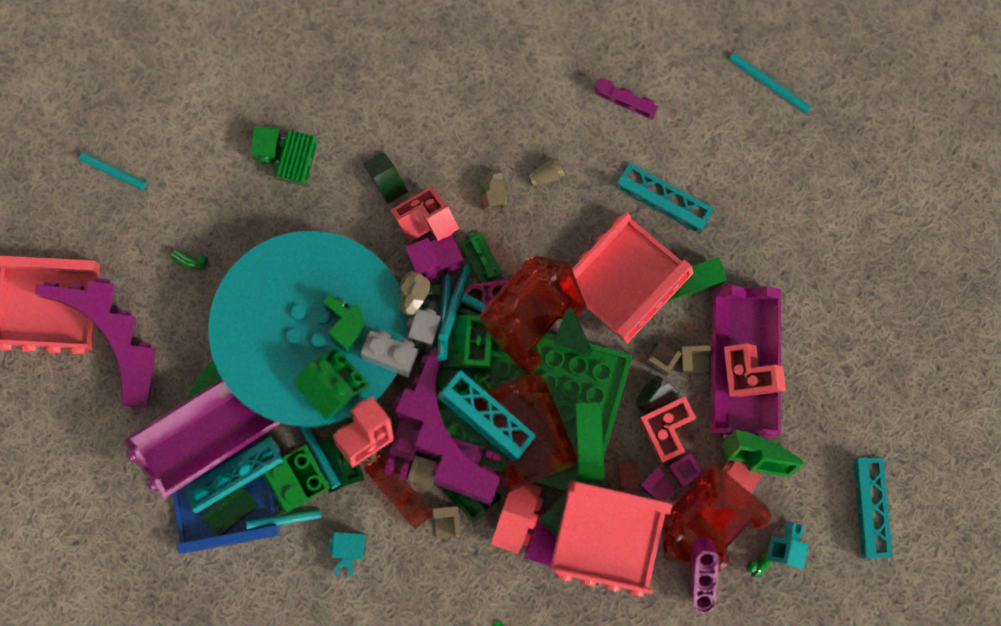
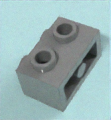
[406,308,441,353]
[361,330,418,377]

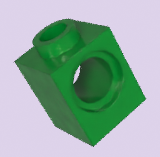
[251,126,281,165]

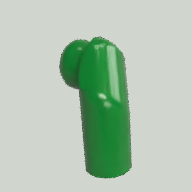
[170,249,208,271]
[746,547,772,577]

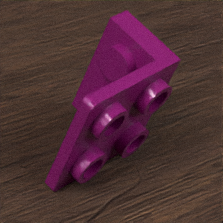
[524,511,557,567]

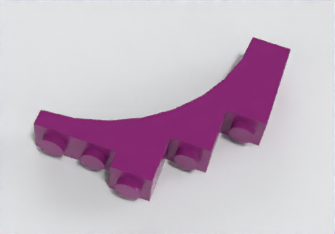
[35,278,156,409]
[393,347,500,505]

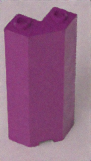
[711,285,781,440]
[124,379,280,499]

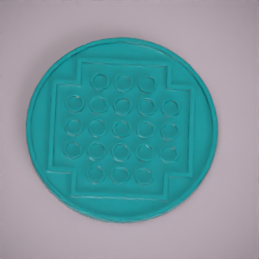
[208,231,409,427]

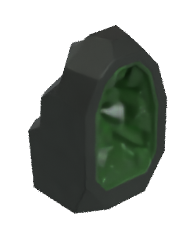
[636,375,679,413]

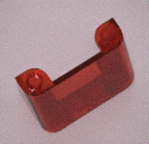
[480,256,587,373]
[473,374,577,492]
[662,466,771,573]

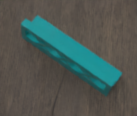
[616,163,714,234]
[436,370,536,461]
[184,437,284,513]
[853,458,893,559]

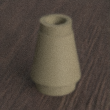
[528,158,566,187]

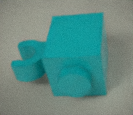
[767,521,809,569]
[328,532,366,577]

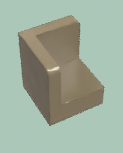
[646,342,682,376]
[679,346,711,373]
[408,456,435,488]
[433,506,461,539]

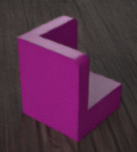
[667,453,704,488]
[639,467,677,502]

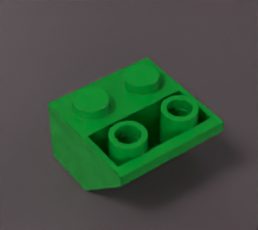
[442,315,494,369]
[293,348,370,420]
[261,445,330,514]

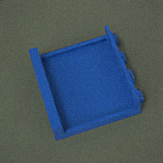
[172,443,281,554]

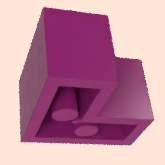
[405,235,463,282]

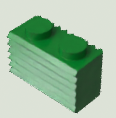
[273,130,318,187]

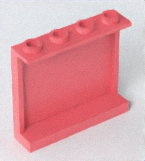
[560,211,694,344]
[0,256,100,355]
[550,481,672,597]

